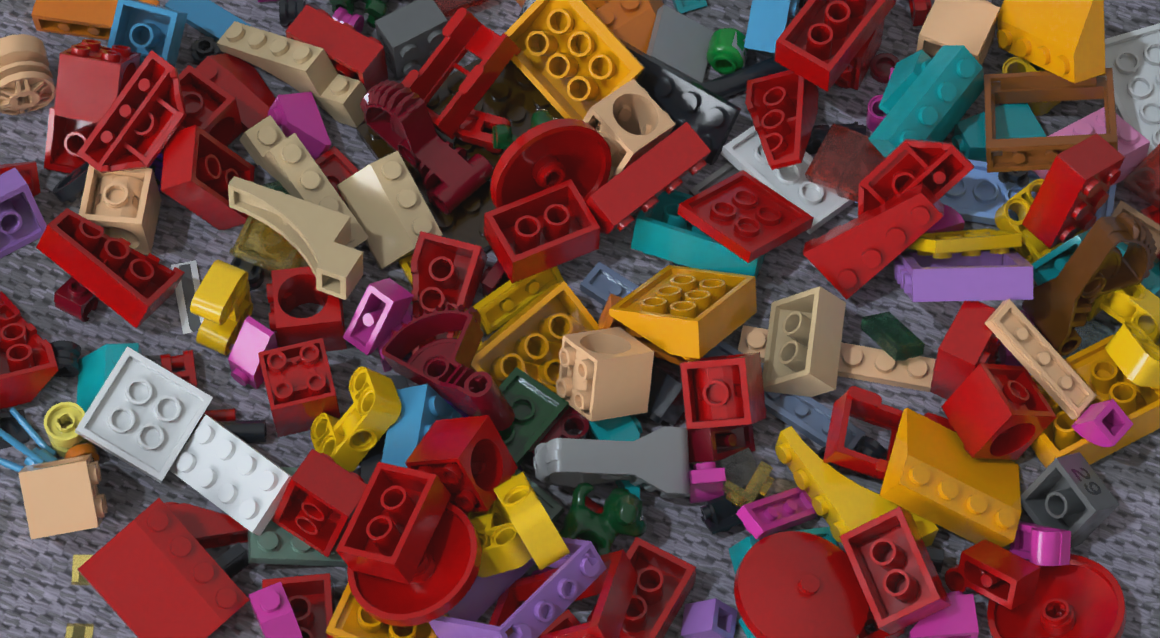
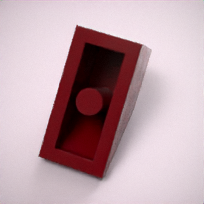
[688,424,755,462]

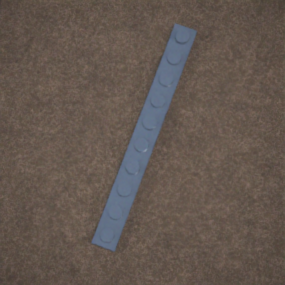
[580,261,866,450]

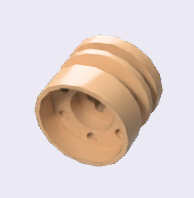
[0,34,56,115]

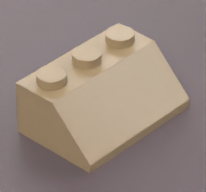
[336,151,443,270]
[762,286,846,397]

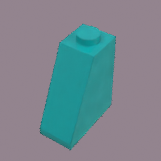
[951,103,1047,162]

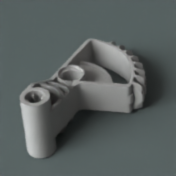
[533,426,690,498]

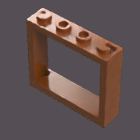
[984,68,1118,173]

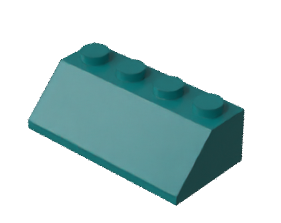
[868,45,984,158]
[631,190,766,278]

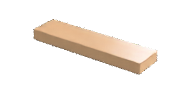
[985,299,1097,420]

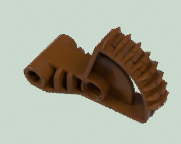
[1022,212,1157,356]

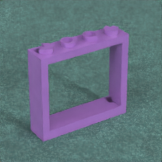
[893,249,1033,302]
[428,537,607,638]

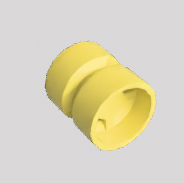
[44,402,93,458]

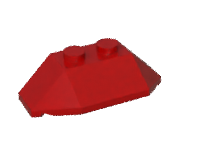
[77,50,187,173]
[858,139,974,215]

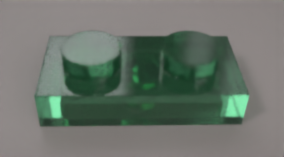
[861,312,925,361]

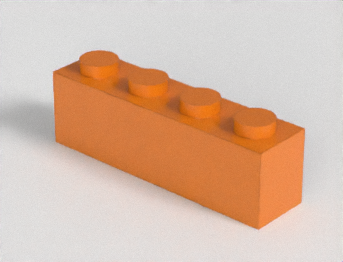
[31,0,161,40]

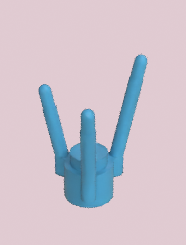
[0,407,59,472]

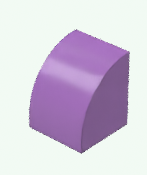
[680,598,738,638]

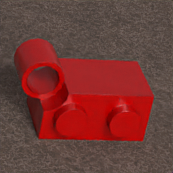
[945,539,1041,610]

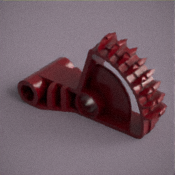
[360,80,494,215]
[382,304,515,431]

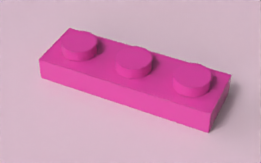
[736,487,818,540]

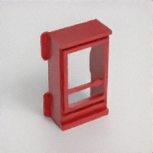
[401,7,521,140]
[823,386,955,481]

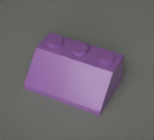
[0,167,47,258]

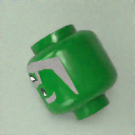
[706,28,749,74]

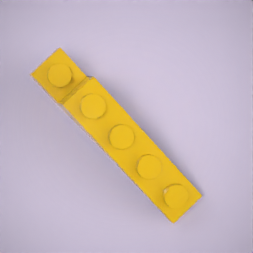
[775,426,939,547]

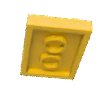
[908,228,1022,259]

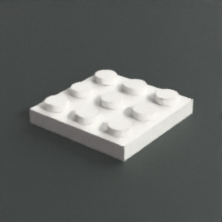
[75,346,213,483]

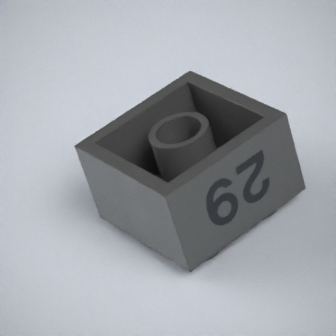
[375,0,448,80]
[1021,452,1120,548]

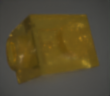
[722,461,775,507]

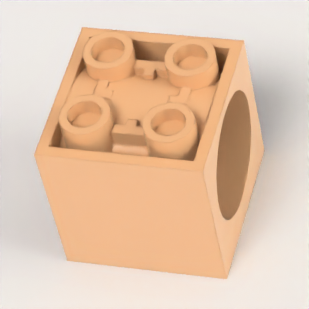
[916,0,1000,65]
[582,78,676,181]
[79,164,162,255]
[556,327,654,422]
[18,454,108,540]

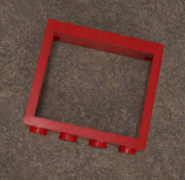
[489,549,638,638]

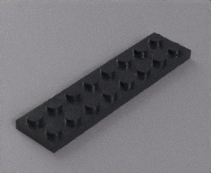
[517,0,741,165]

